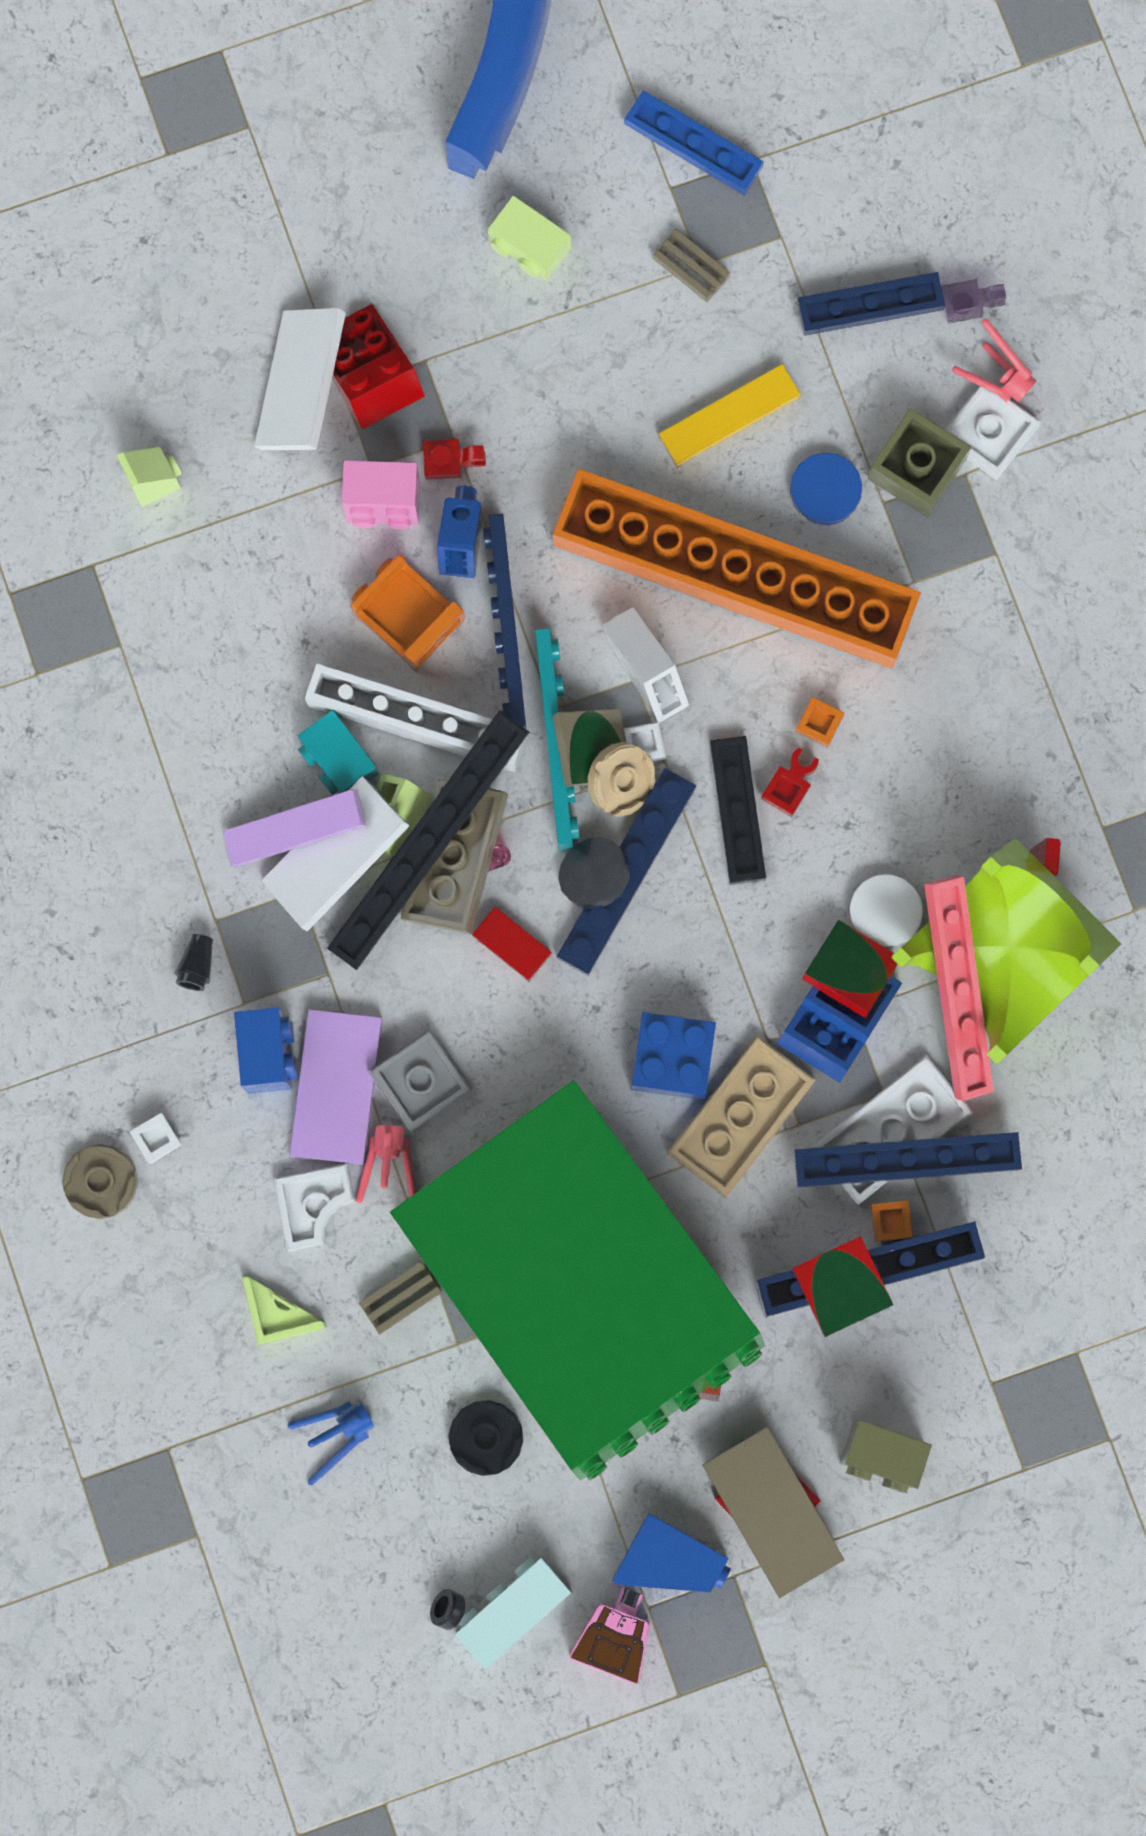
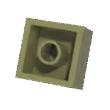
[868,408,971,517]
[840,1420,932,1494]

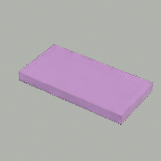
[289,1009,382,1165]

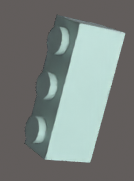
[455,1557,572,1670]

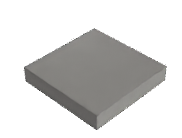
[368,1029,471,1133]

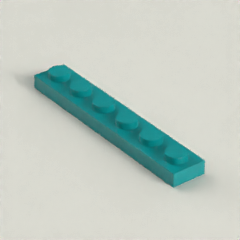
[535,628,579,851]

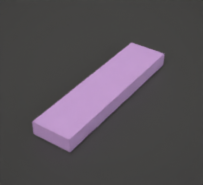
[223,789,366,867]

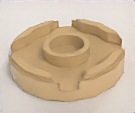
[588,742,655,816]

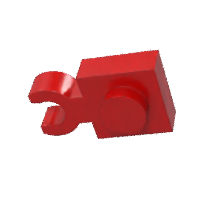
[761,748,819,818]

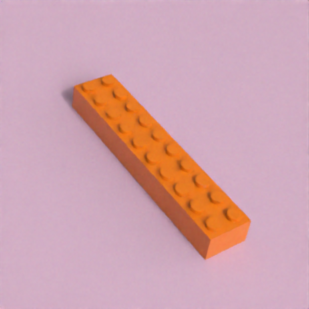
[553,468,921,669]

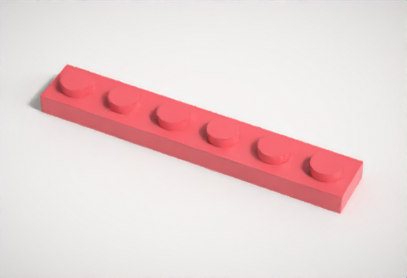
[924,875,994,1101]

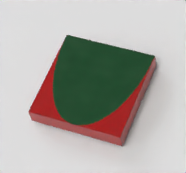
[802,919,898,1018]
[792,1236,894,1338]

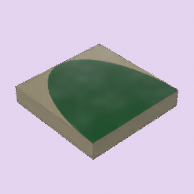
[552,709,626,787]

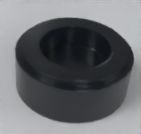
[430,1589,466,1630]

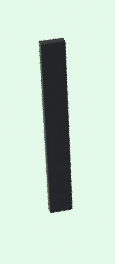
[327,710,530,970]

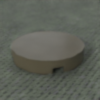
[62,1144,138,1219]

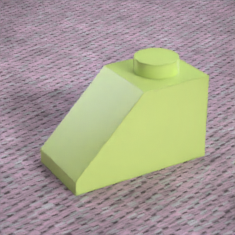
[116,447,182,507]

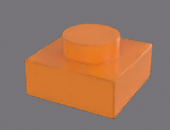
[795,697,845,748]
[870,1200,913,1242]

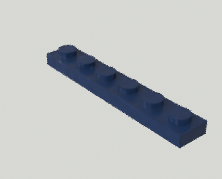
[483,514,527,729]
[556,768,697,976]
[794,1132,1022,1188]

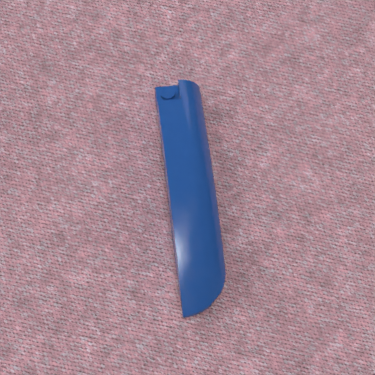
[445,0,551,179]

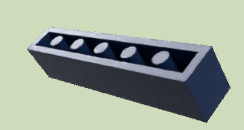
[755,1221,985,1318]

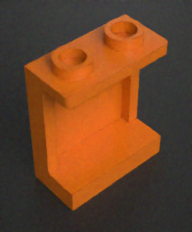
[351,554,465,671]

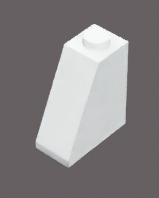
[602,607,689,723]

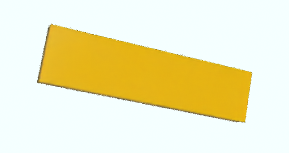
[658,364,801,467]

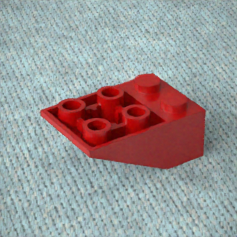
[332,304,425,430]

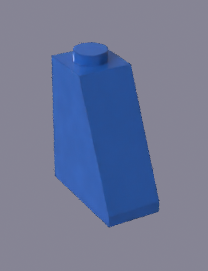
[612,1513,731,1593]

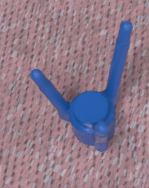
[288,1401,375,1485]

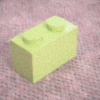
[488,196,572,281]

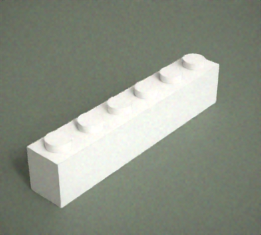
[305,663,527,773]

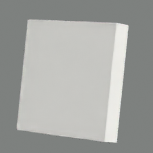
[945,386,1041,481]

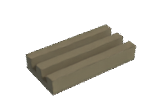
[653,229,730,302]
[359,1262,442,1335]

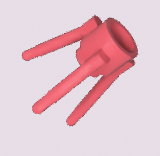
[952,319,1037,402]
[356,1125,417,1203]

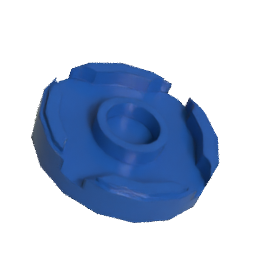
[790,453,862,526]

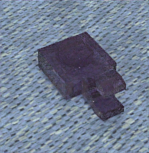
[941,279,1007,324]

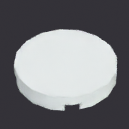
[849,874,923,948]

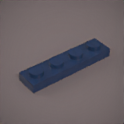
[797,272,945,336]

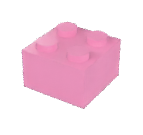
[342,460,421,530]

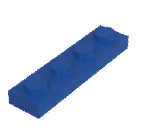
[624,90,764,196]

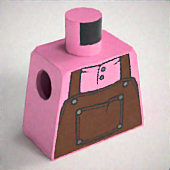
[569,1586,650,1685]

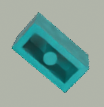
[297,710,378,795]

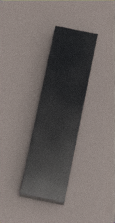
[710,736,766,885]

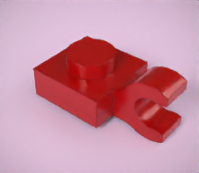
[423,439,486,480]

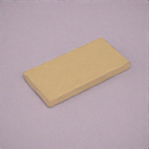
[667,1036,816,1198]

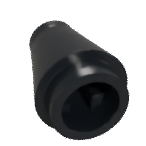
[174,934,213,991]

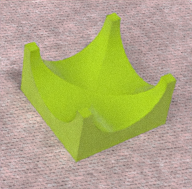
[892,837,1121,1065]

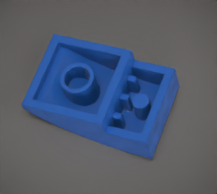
[777,976,902,1083]

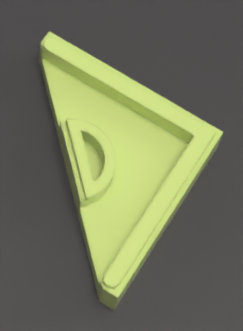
[242,1276,326,1345]

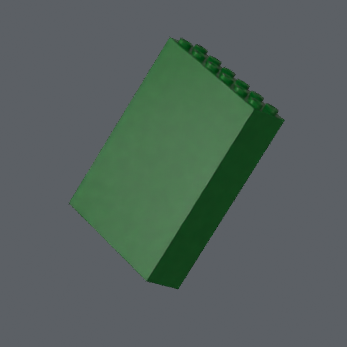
[390,1080,765,1481]

